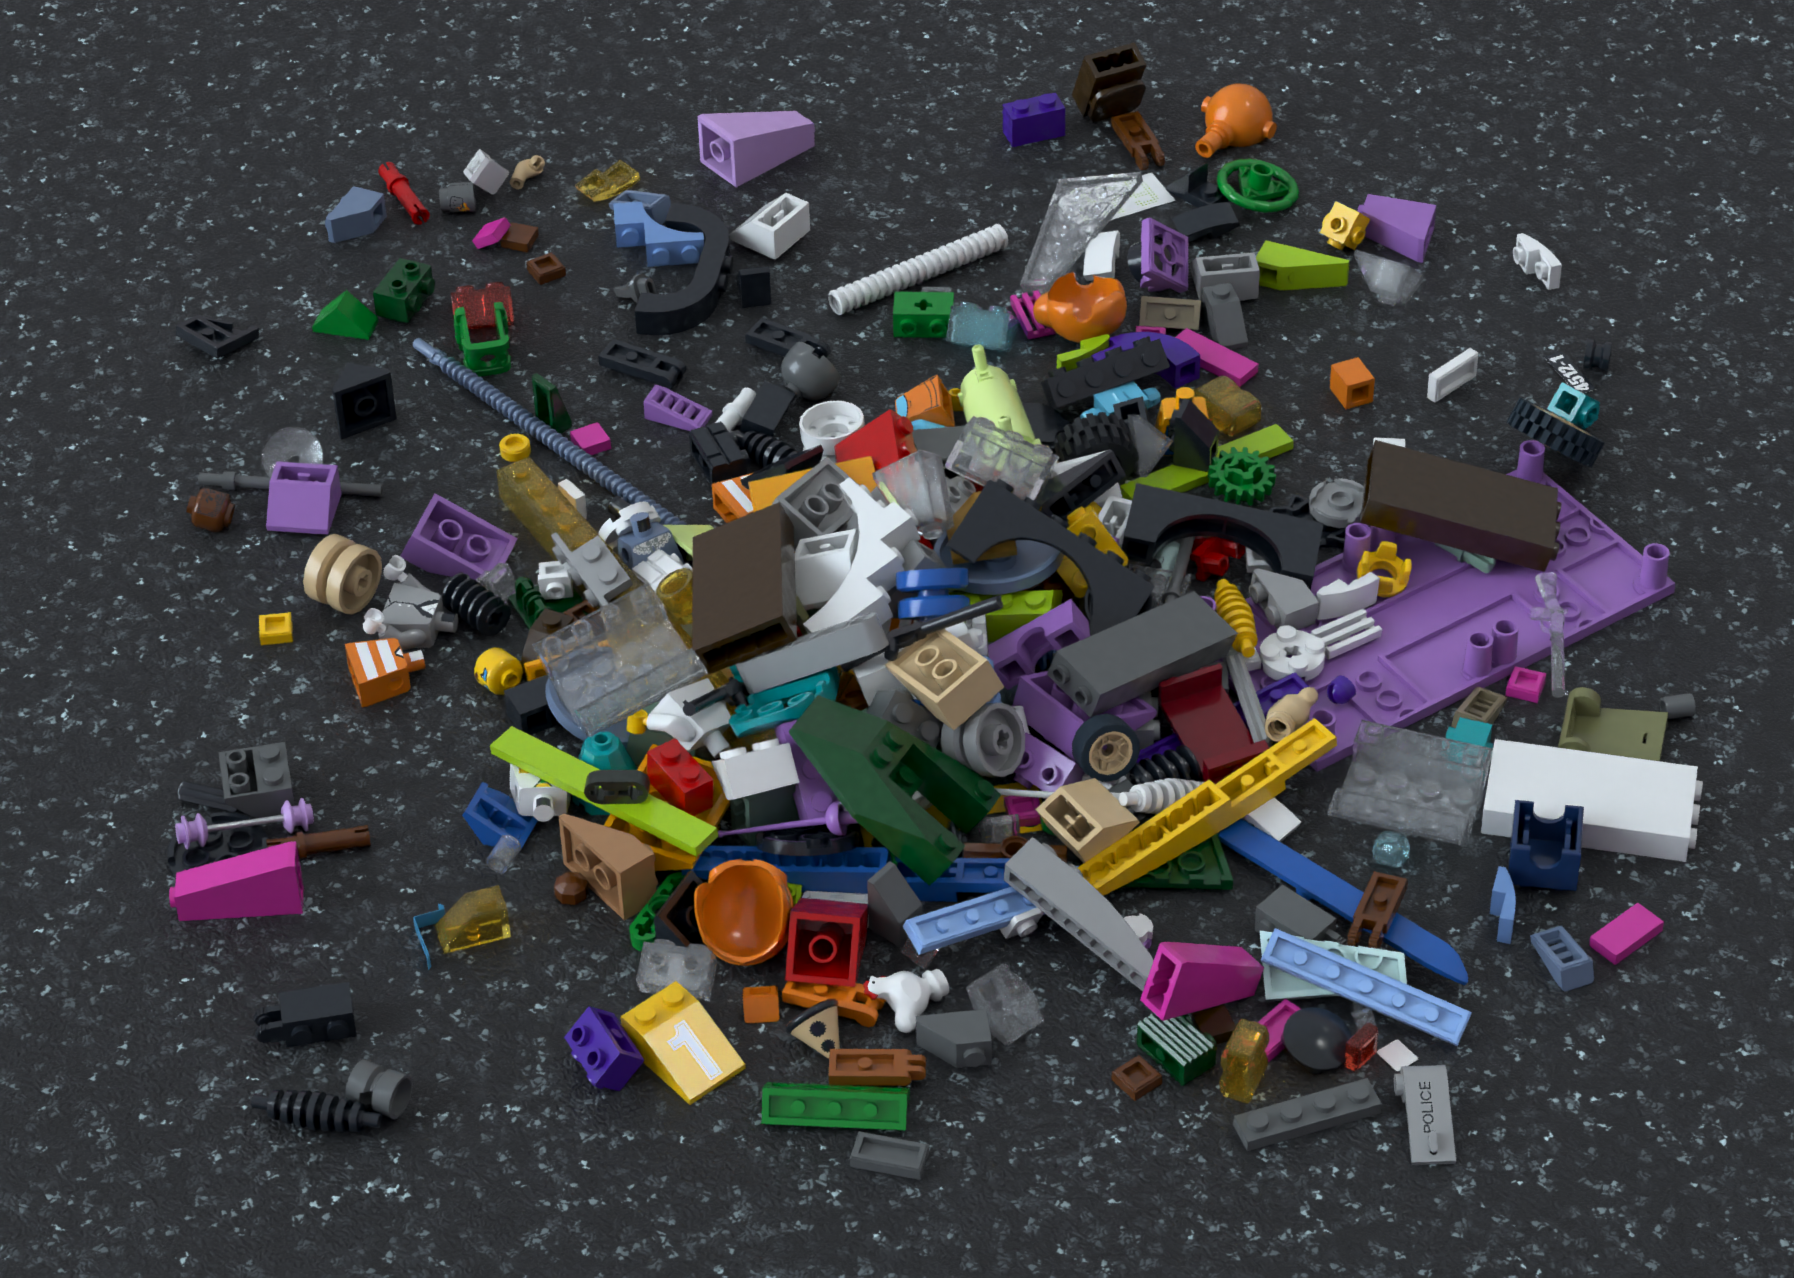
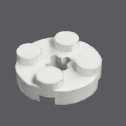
[598,502,661,555]
[1260,625,1325,681]

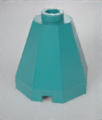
[572,732,638,815]

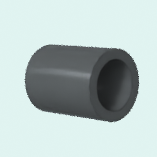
[1660,693,1696,719]

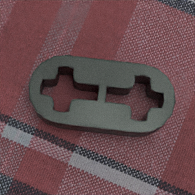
[584,770,650,804]

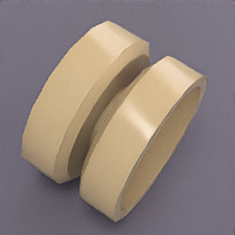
[303,534,382,615]

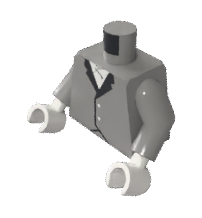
[363,555,458,651]

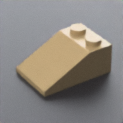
[885,629,1004,730]

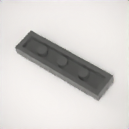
[1233,1078,1382,1151]

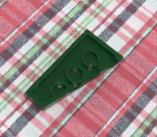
[1122,834,1233,890]

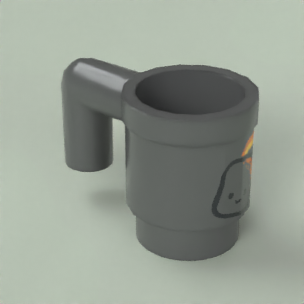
[439,182,476,213]

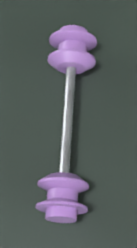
[175,798,314,849]

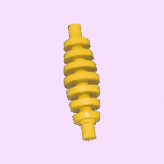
[1214,579,1258,658]

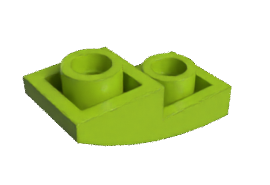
[1057,334,1110,372]

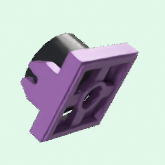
[1127,217,1188,293]

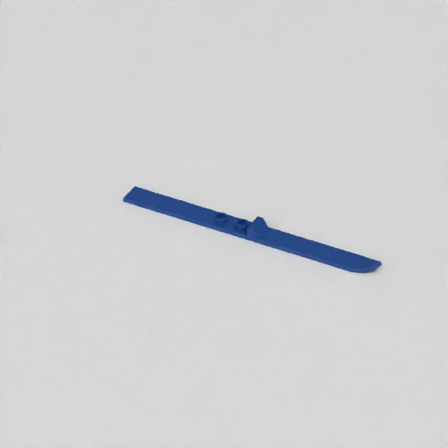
[1217,819,1468,986]

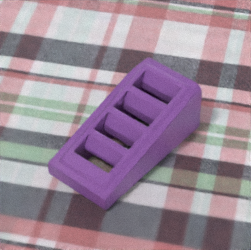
[643,385,712,431]

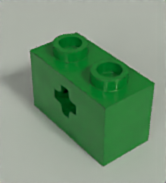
[893,292,954,338]

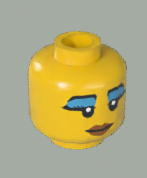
[474,647,523,695]

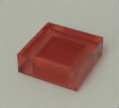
[1344,1022,1378,1072]

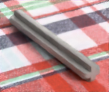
[1226,653,1273,748]

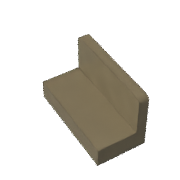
[1139,296,1202,331]

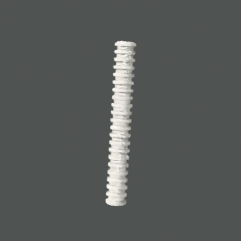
[828,224,1008,315]

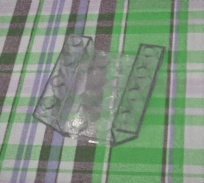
[532,583,708,737]
[1327,720,1493,846]

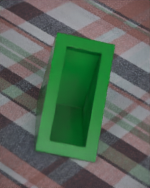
[312,290,378,340]

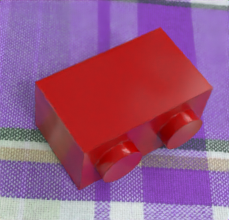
[647,738,713,816]

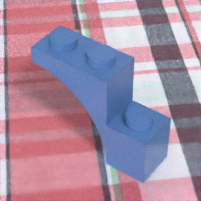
[613,201,704,267]

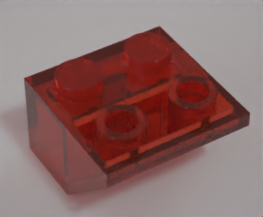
[451,282,514,330]

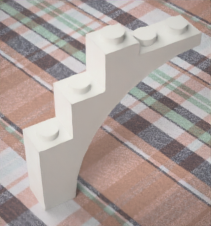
[803,477,921,634]

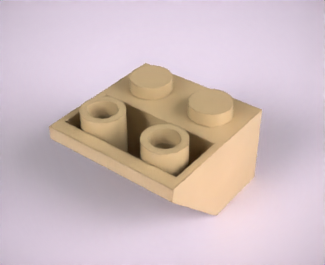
[1036,778,1140,863]

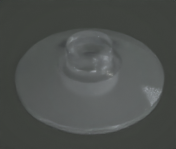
[261,427,323,477]

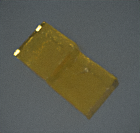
[575,160,641,202]

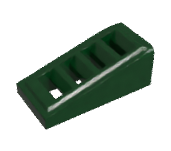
[532,373,572,434]

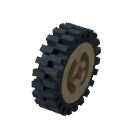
[1506,398,1605,468]

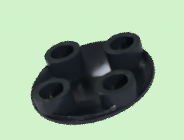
[1281,1007,1353,1074]

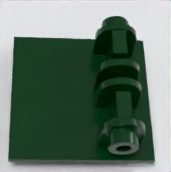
[507,577,590,630]

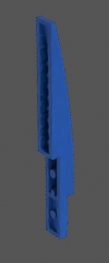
[681,846,1011,902]

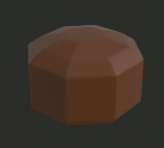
[554,872,588,905]

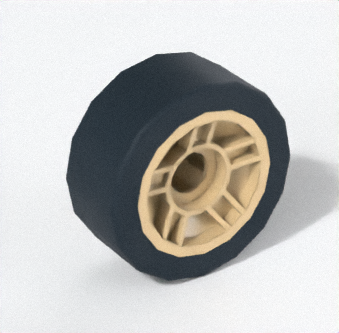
[1072,713,1140,782]

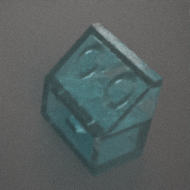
[946,302,1019,352]

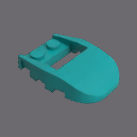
[728,666,840,738]

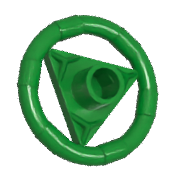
[1217,159,1299,213]

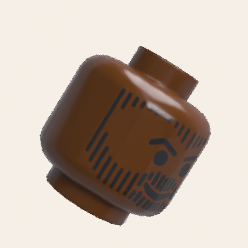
[186,488,235,532]

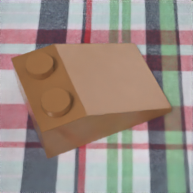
[558,813,658,921]

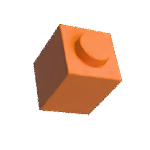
[1330,357,1375,409]

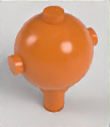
[1195,83,1277,158]

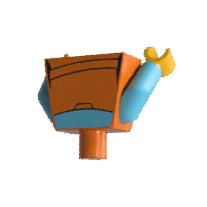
[895,375,963,430]

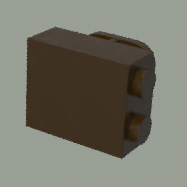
[1072,42,1146,122]

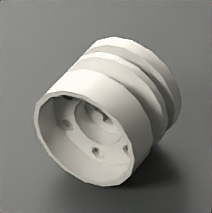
[799,401,865,463]

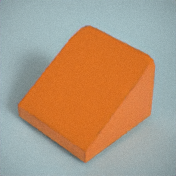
[743,985,779,1023]

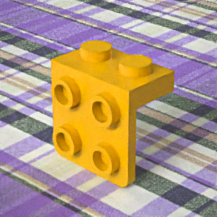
[1056,506,1128,598]

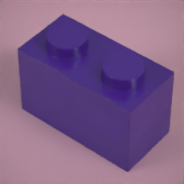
[1003,93,1065,147]

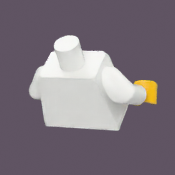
[626,678,731,759]

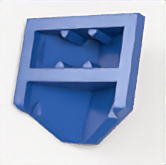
[462,782,538,852]

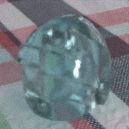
[1372,831,1410,868]

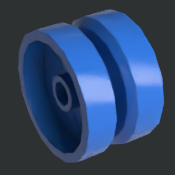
[896,568,970,622]

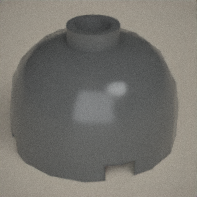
[781,342,841,401]

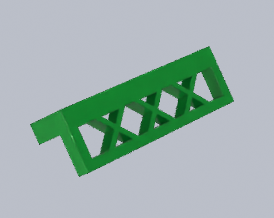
[761,1082,910,1130]

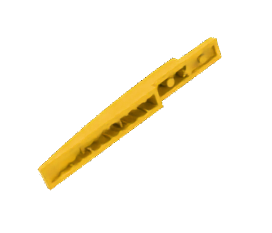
[1077,718,1337,896]

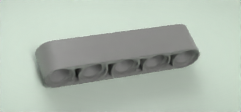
[735,612,889,694]

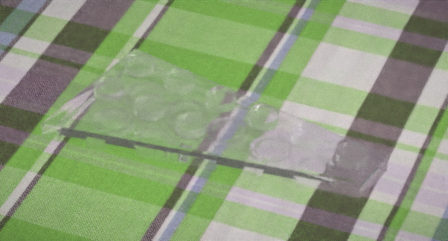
[1020,172,1143,293]

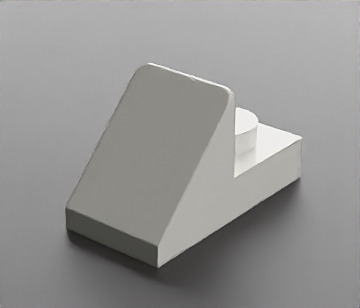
[463,149,509,195]

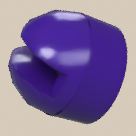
[1327,675,1356,704]

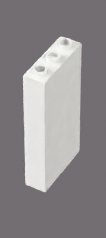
[1481,739,1703,862]

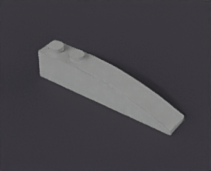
[1004,837,1154,991]

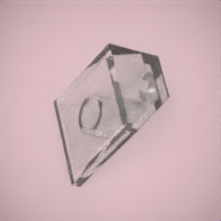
[1354,250,1424,307]

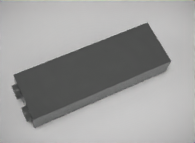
[1047,591,1238,718]

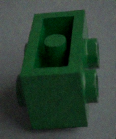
[373,258,435,323]

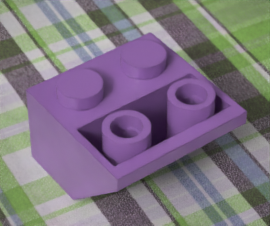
[266,462,342,535]

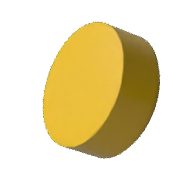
[499,434,531,462]

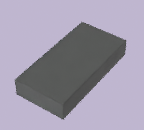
[849,1131,929,1180]

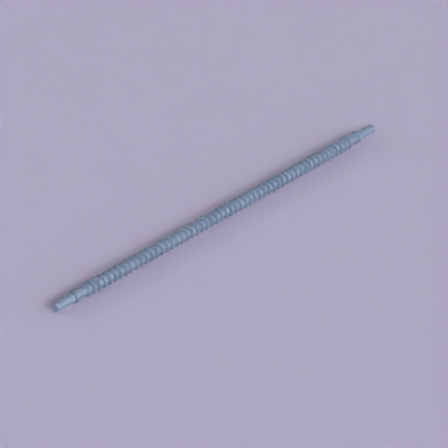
[413,338,686,525]

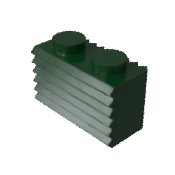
[1137,1013,1217,1086]

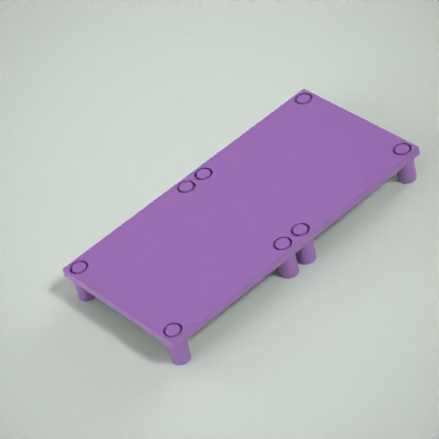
[1200,440,1675,772]

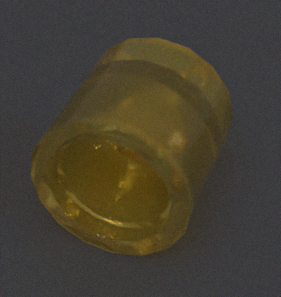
[656,568,693,625]

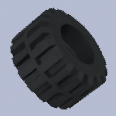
[1055,412,1139,487]

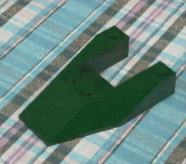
[788,695,1001,886]

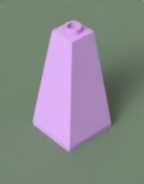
[697,111,815,187]

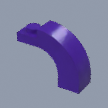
[1091,332,1200,389]

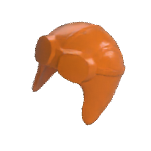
[694,859,794,966]

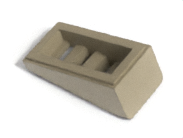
[1451,687,1507,728]

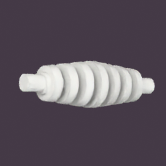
[1119,778,1204,814]

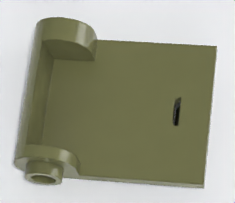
[1558,687,1668,761]

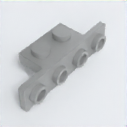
[551,532,633,636]

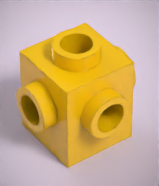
[1320,202,1370,251]

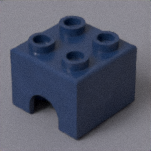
[1508,800,1584,891]

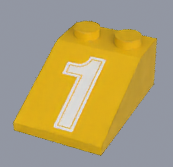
[621,981,746,1105]

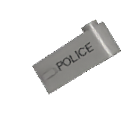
[1394,1065,1456,1165]

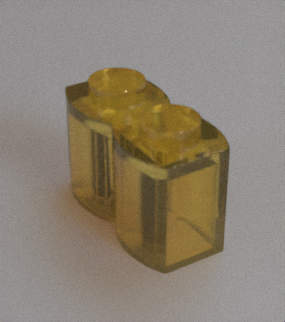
[1193,375,1261,436]
[1219,1018,1269,1104]

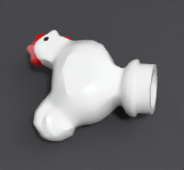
[863,969,949,1033]

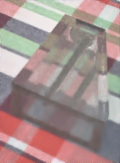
[872,450,955,539]

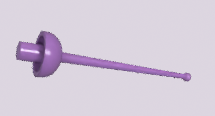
[718,801,858,838]

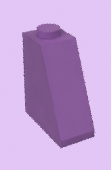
[1357,194,1436,263]

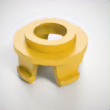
[1356,541,1412,597]

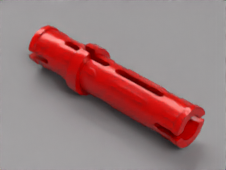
[378,162,430,225]

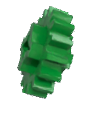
[1207,447,1276,506]

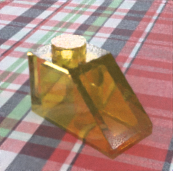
[435,885,511,954]

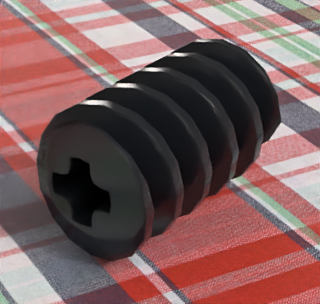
[442,572,511,636]
[1126,745,1203,785]

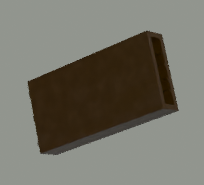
[1360,440,1562,572]
[692,502,797,675]

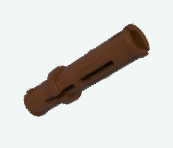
[266,825,371,859]

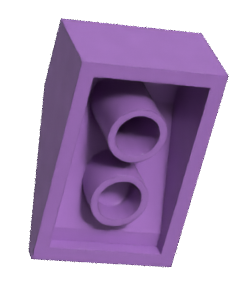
[400,493,518,585]

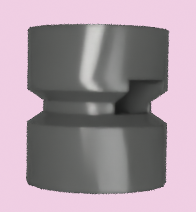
[345,1059,413,1119]

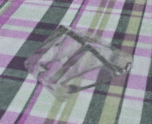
[966,963,1044,1046]

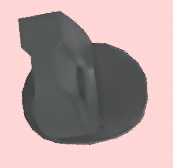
[614,274,657,303]

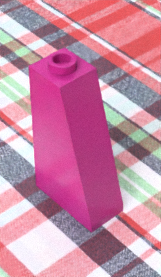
[169,841,304,921]
[1140,942,1264,1021]

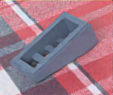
[609,190,671,225]
[1530,926,1594,992]

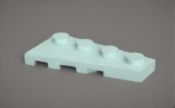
[1260,931,1407,1002]

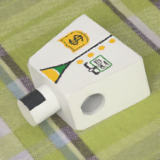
[510,763,572,822]

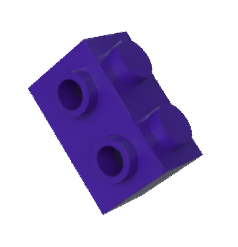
[564,1006,644,1091]

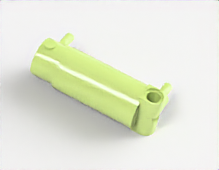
[958,344,1048,485]

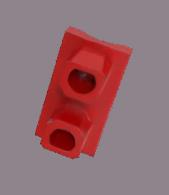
[1190,536,1245,582]

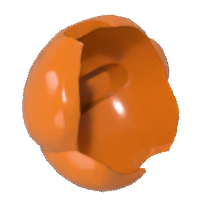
[1033,272,1127,343]

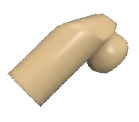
[510,155,545,189]

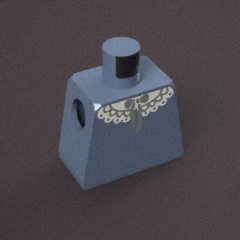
[617,512,685,594]

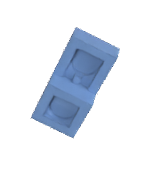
[1490,866,1516,944]

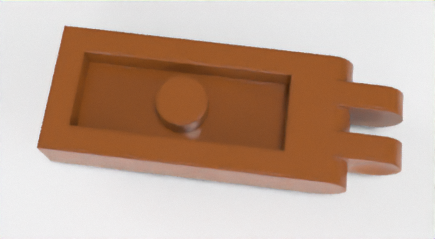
[828,1049,926,1086]

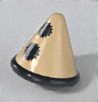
[785,999,840,1059]

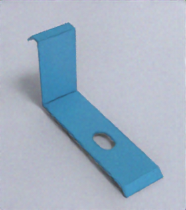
[413,903,446,970]

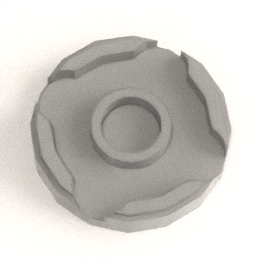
[1309,478,1364,528]

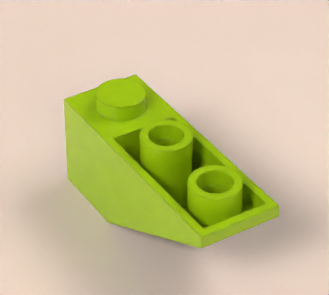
[1256,240,1349,290]

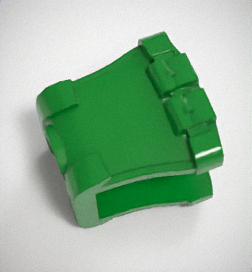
[454,302,511,377]

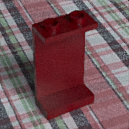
[1158,663,1269,784]

